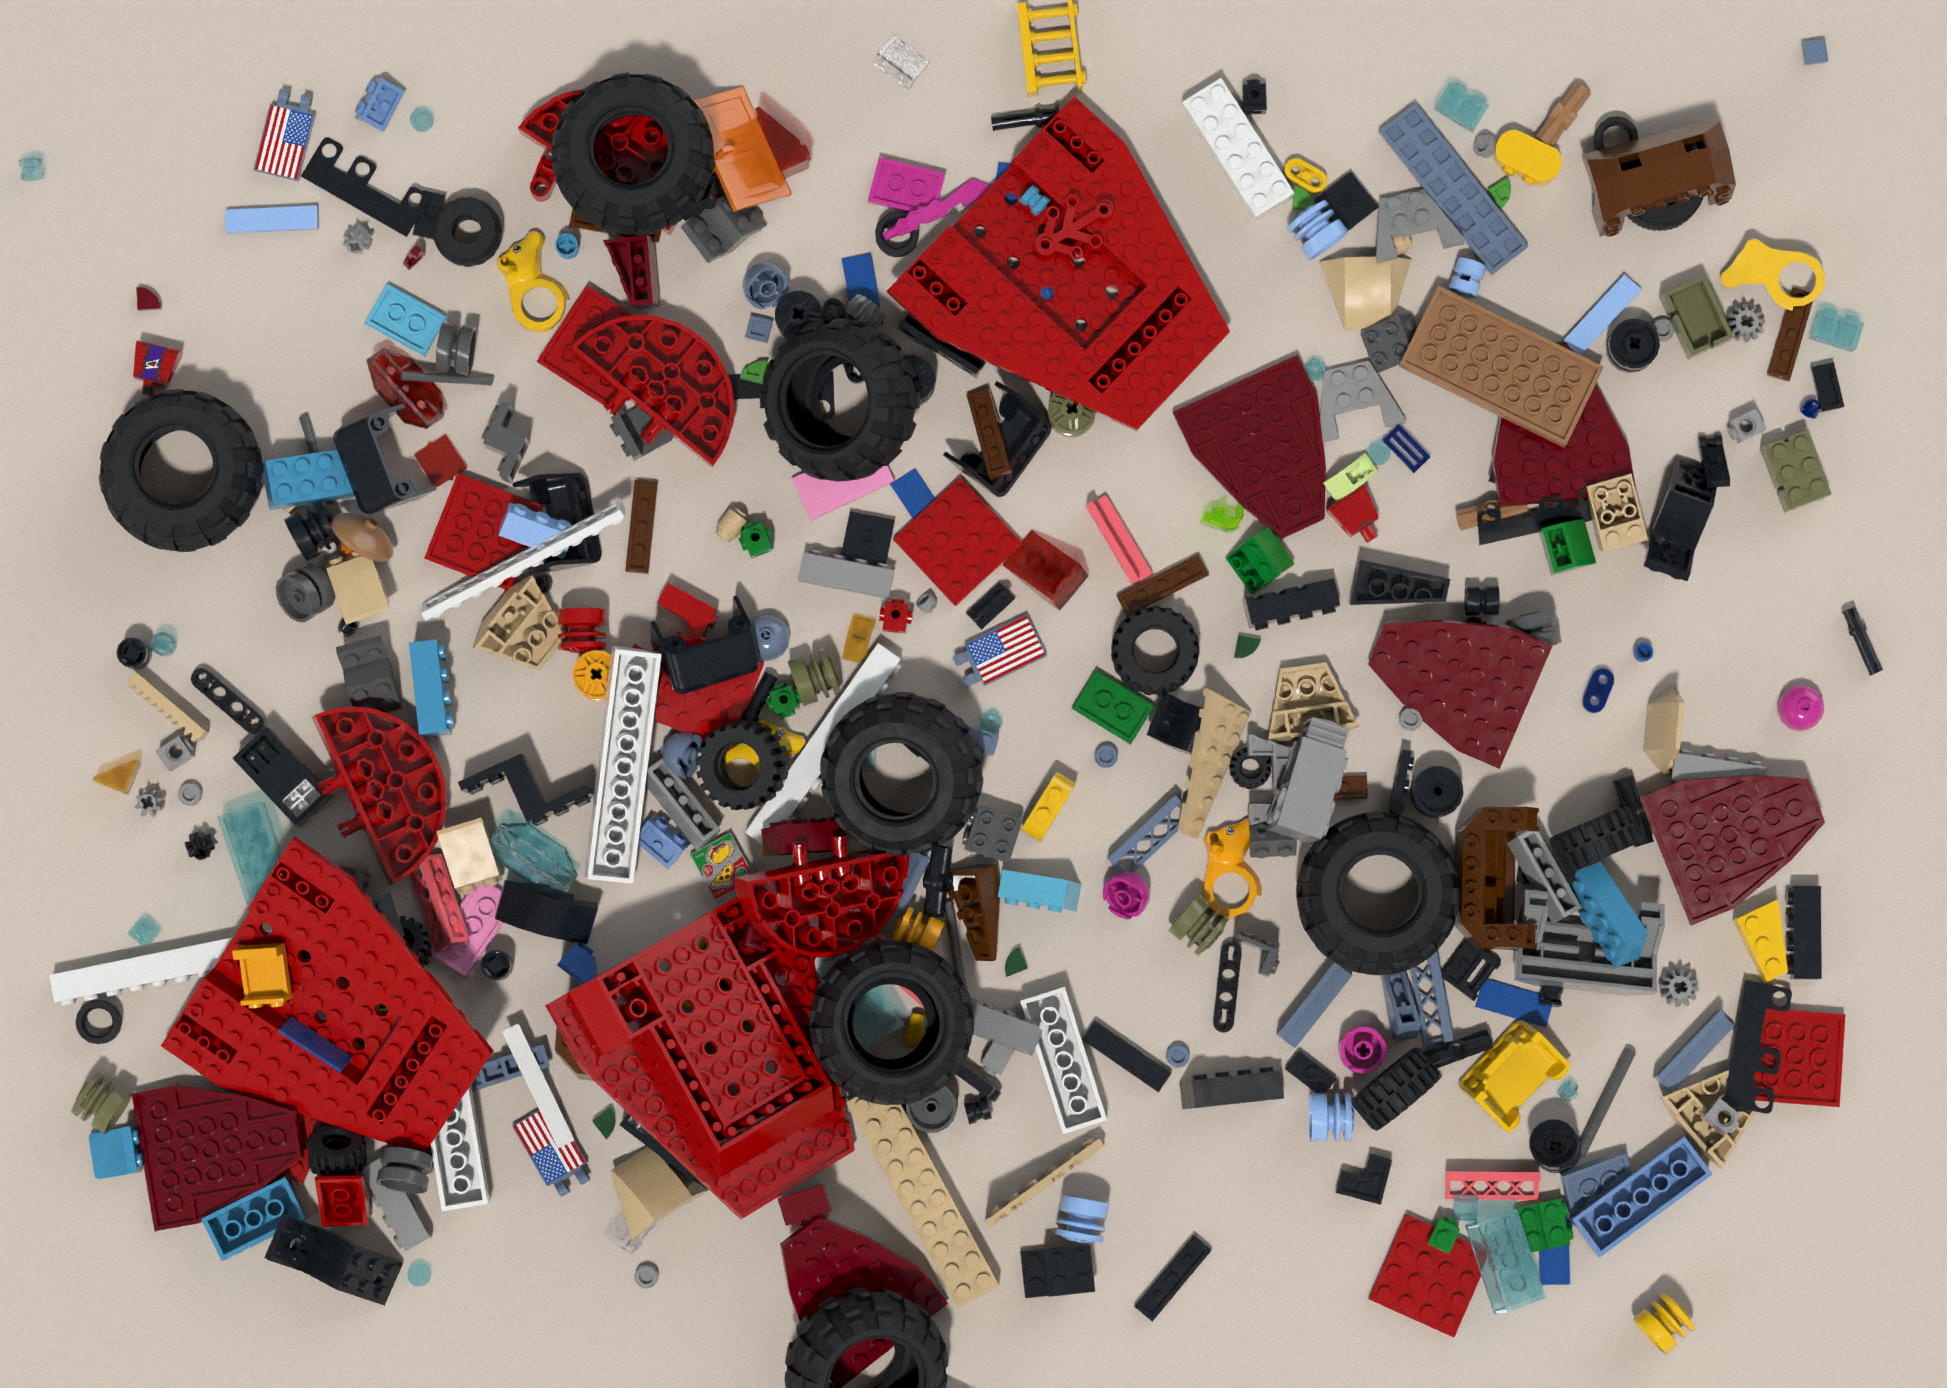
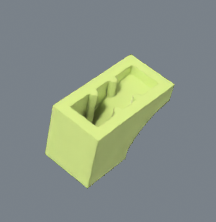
[1323,453,1378,502]

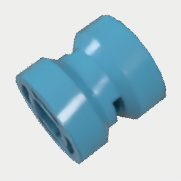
[1019,184,1051,217]
[555,233,580,260]

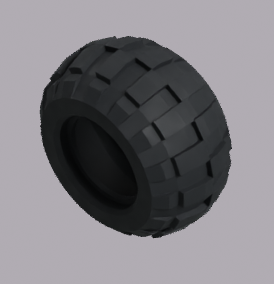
[551,73,714,236]
[760,319,920,482]
[99,389,263,552]
[820,692,984,856]
[1296,812,1461,975]
[809,940,974,1105]
[784,1287,949,1388]

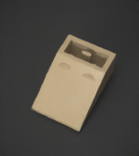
[1586,473,1648,552]

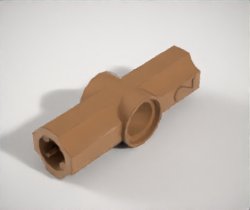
[1535,82,1591,147]
[1455,499,1528,531]

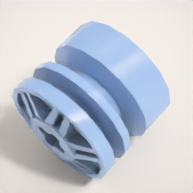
[1287,200,1348,260]
[1309,1093,1354,1141]
[1055,1195,1110,1244]

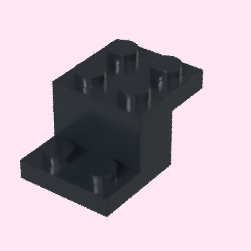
[1146,692,1202,755]
[1020,1245,1095,1298]

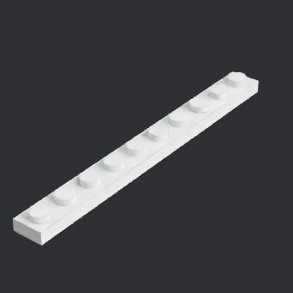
[421,500,626,621]

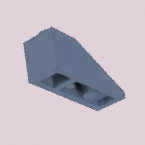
[1381,971,1421,1041]

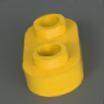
[1284,158,1327,194]

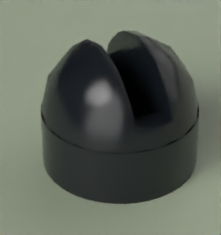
[535,575,552,594]
[338,618,358,637]

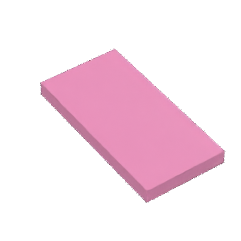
[792,466,895,521]
[431,886,504,979]

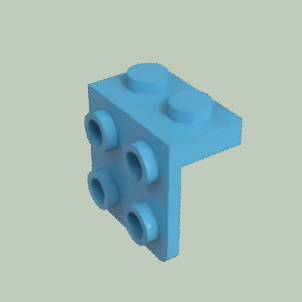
[89,1126,144,1179]

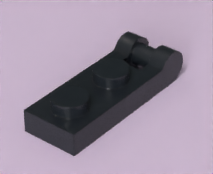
[1697,434,1730,488]
[1389,749,1414,815]

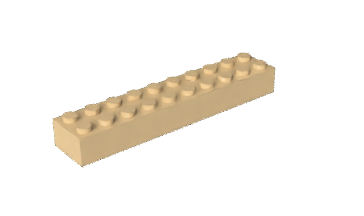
[847,1097,999,1308]

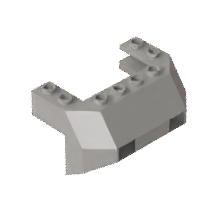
[1514,889,1665,996]

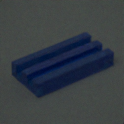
[1382,424,1430,474]

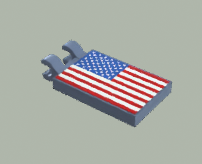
[253,89,315,182]
[953,614,1047,687]
[512,1110,590,1197]

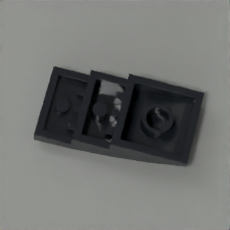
[495,880,598,944]

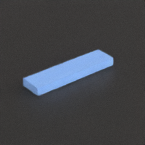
[225,205,318,234]
[1562,274,1641,355]

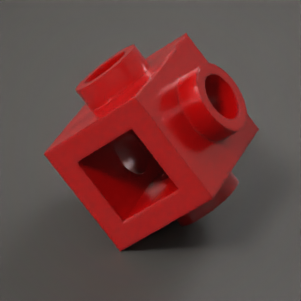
[879,599,913,634]

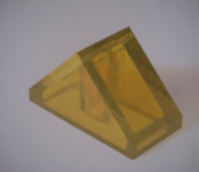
[842,614,876,664]
[93,759,141,795]

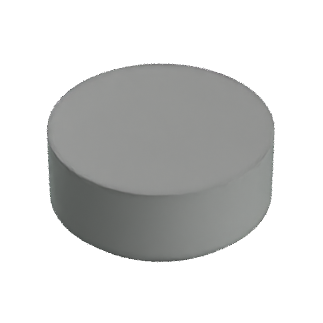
[1474,134,1496,158]
[1652,318,1674,342]
[1399,708,1423,731]
[178,783,202,806]
[635,1265,658,1289]

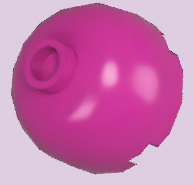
[1777,685,1824,731]
[1103,872,1150,919]

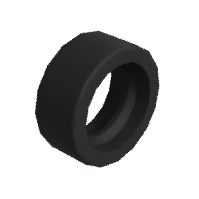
[1593,116,1639,151]
[875,212,919,257]
[75,1000,122,1044]

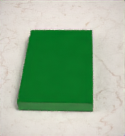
[1072,670,1155,745]

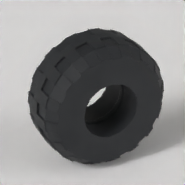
[433,197,502,267]

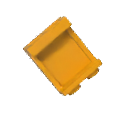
[232,942,292,1008]

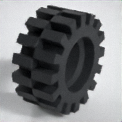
[1229,747,1272,789]

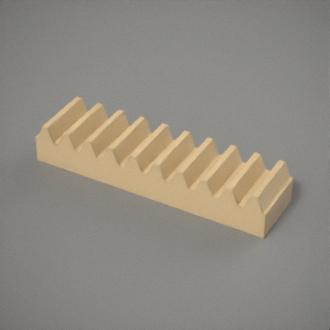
[128,672,209,743]

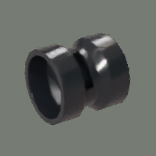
[964,1097,992,1125]

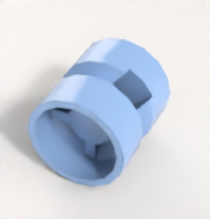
[1448,257,1486,298]

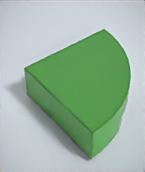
[1487,177,1511,209]
[1292,185,1315,210]
[740,360,768,384]

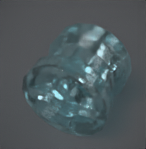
[19,158,44,181]
[151,632,177,657]

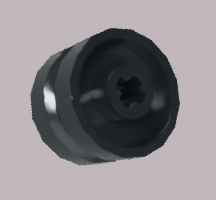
[1605,319,1660,373]
[1410,766,1464,818]

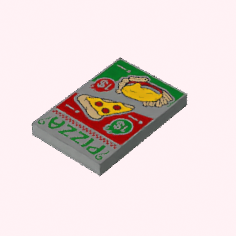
[690,832,753,906]

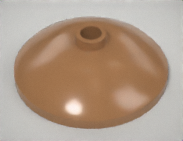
[331,513,394,562]

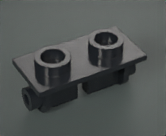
[966,582,1015,630]

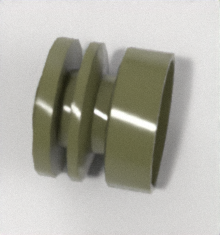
[1047,393,1095,438]
[788,648,840,706]
[1168,894,1229,956]
[71,1072,132,1135]

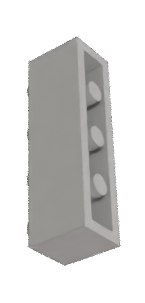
[798,550,894,599]
[1669,749,1767,782]
[645,758,721,851]
[1507,832,1582,924]
[970,997,1043,1056]
[360,1158,432,1251]

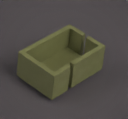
[1659,275,1734,360]
[1760,430,1832,513]

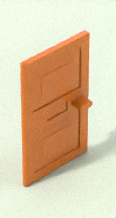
[694,86,791,212]

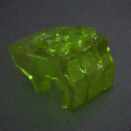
[1200,506,1244,533]

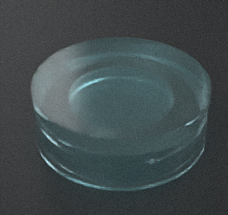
[410,108,433,132]
[1367,442,1390,465]
[407,1263,431,1287]

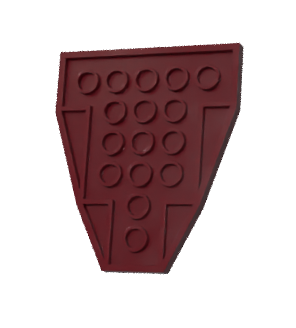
[1492,342,1636,508]
[1172,355,1326,539]
[1368,619,1553,769]
[1639,775,1825,926]
[132,1085,304,1231]
[780,1215,948,1388]

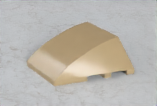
[1320,257,1411,330]
[473,575,566,670]
[1268,662,1360,742]
[1643,685,1684,777]
[1661,1070,1759,1169]
[610,1147,707,1240]

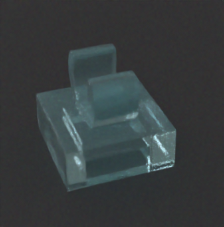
[128,916,161,949]

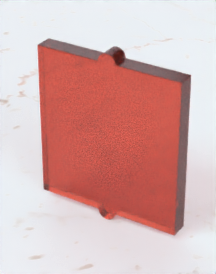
[414,434,468,488]

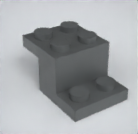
[681,195,767,263]
[482,401,530,484]
[336,635,402,712]

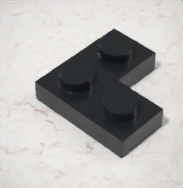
[1335,1154,1392,1205]

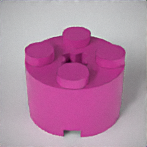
[1338,1027,1387,1074]

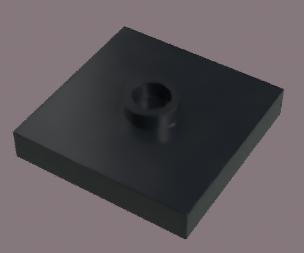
[1314,171,1379,231]
[841,511,895,564]

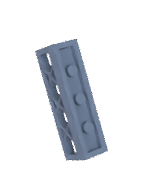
[1107,795,1182,873]
[1410,952,1454,1046]
[1277,962,1352,1049]
[1654,1010,1734,1093]

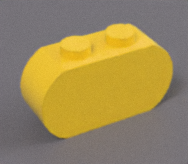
[1493,129,1562,186]
[1021,772,1077,842]

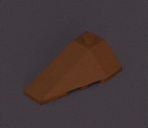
[948,864,1000,961]

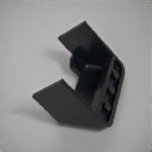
[943,381,1052,497]
[333,404,436,514]
[512,473,601,573]
[651,595,759,694]

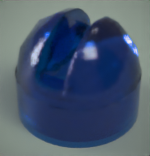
[1800,399,1820,419]

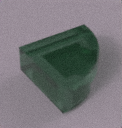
[1234,635,1261,659]
[1005,947,1028,977]
[592,1107,616,1139]

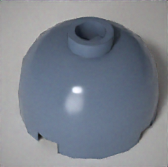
[742,262,789,309]
[750,615,790,661]
[661,732,704,779]

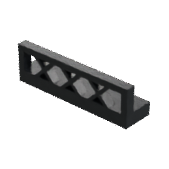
[899,313,987,378]

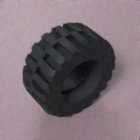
[1111,606,1200,696]
[696,720,789,810]
[1549,805,1643,874]
[1351,1047,1441,1131]

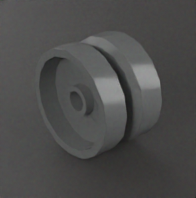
[436,322,476,376]
[275,563,335,622]
[1505,611,1562,645]
[906,1086,957,1133]
[376,1147,433,1194]

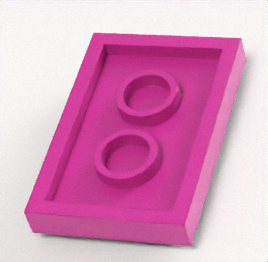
[868,157,946,212]

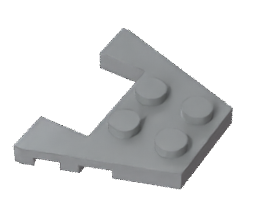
[1376,189,1464,264]
[1320,361,1406,442]
[1247,734,1291,825]

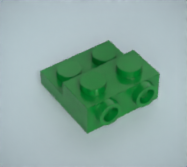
[1513,1199,1574,1254]

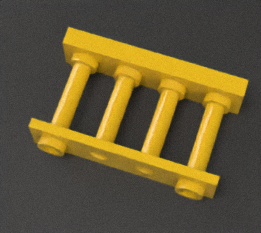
[1017,0,1086,97]

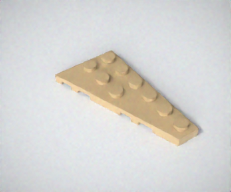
[1178,688,1251,839]
[985,1137,1104,1228]

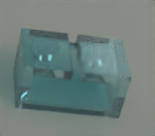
[1434,82,1489,133]
[1809,308,1864,352]

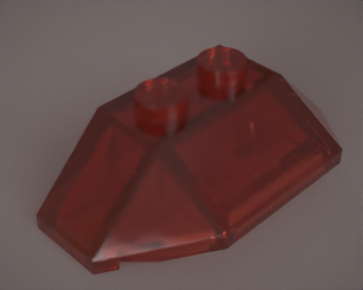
[367,348,444,429]

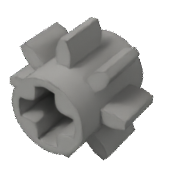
[343,225,372,254]
[134,789,164,818]

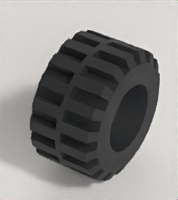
[399,916,432,967]
[307,1124,367,1176]

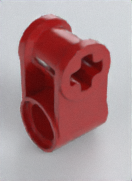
[530,155,557,202]

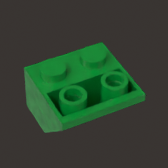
[1539,519,1596,576]
[1226,527,1295,595]

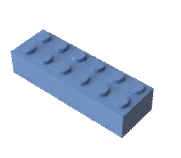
[1569,1136,1713,1257]

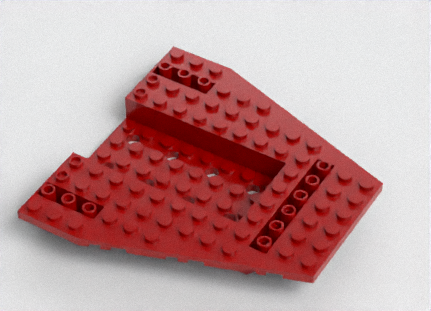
[887,96,1230,431]
[161,837,494,1153]
[545,896,855,1219]

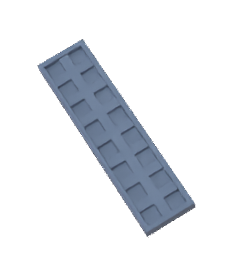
[1379,103,1528,276]

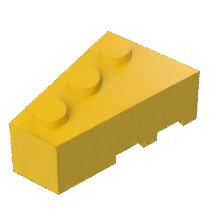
[1733,899,1788,983]

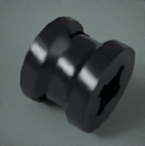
[1539,986,1563,1007]

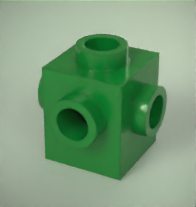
[738,521,773,559]
[767,683,802,718]

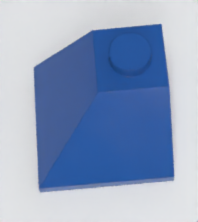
[557,943,598,984]

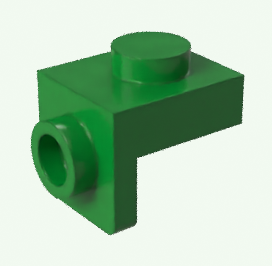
[1427,1216,1460,1254]

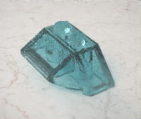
[489,823,578,893]

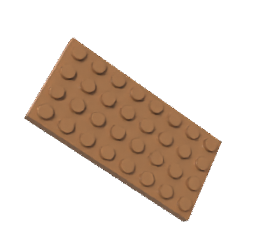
[1398,285,1604,448]

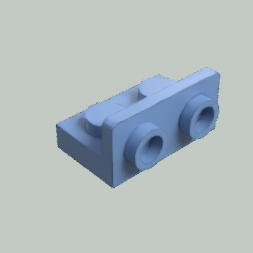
[355,78,405,132]
[638,814,691,869]

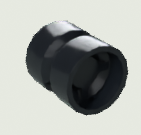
[1464,585,1500,616]
[116,638,152,670]
[481,950,513,981]

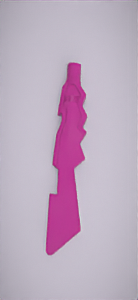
[882,179,992,241]

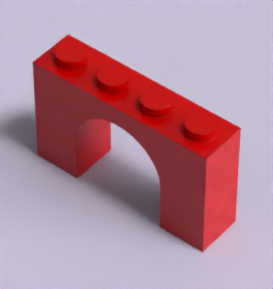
[632,583,719,682]

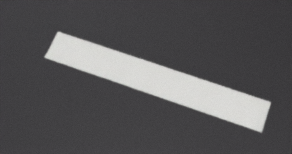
[502,1024,575,1148]

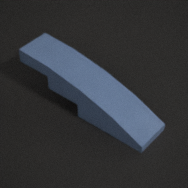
[471,1045,550,1092]

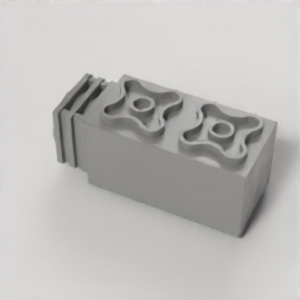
[1266,717,1349,844]

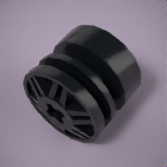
[775,291,824,339]
[902,355,936,406]
[284,501,342,562]
[1529,1119,1581,1173]

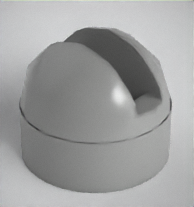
[916,592,936,613]

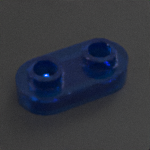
[1582,668,1614,713]

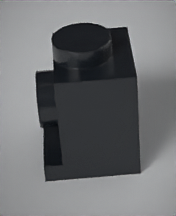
[1242,79,1267,115]

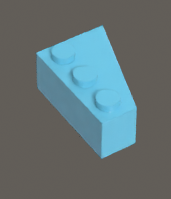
[998,870,1081,913]

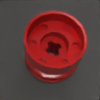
[558,608,607,654]

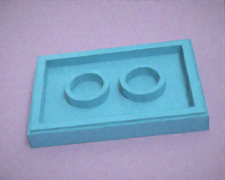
[365,284,447,357]

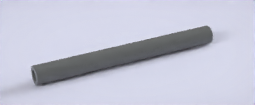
[1580,1048,1636,1157]

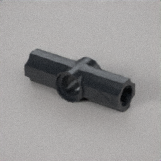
[1613,775,1654,848]
[923,845,953,917]
[1423,1029,1493,1068]

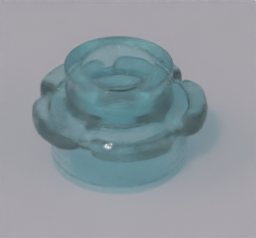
[1304,359,1327,381]
[980,711,1003,734]
[1557,1080,1578,1102]

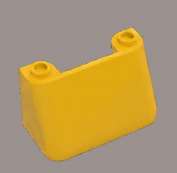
[1459,1020,1572,1134]

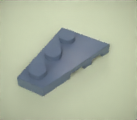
[884,853,930,919]
[1560,1150,1631,1216]

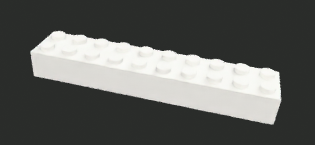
[584,646,661,884]

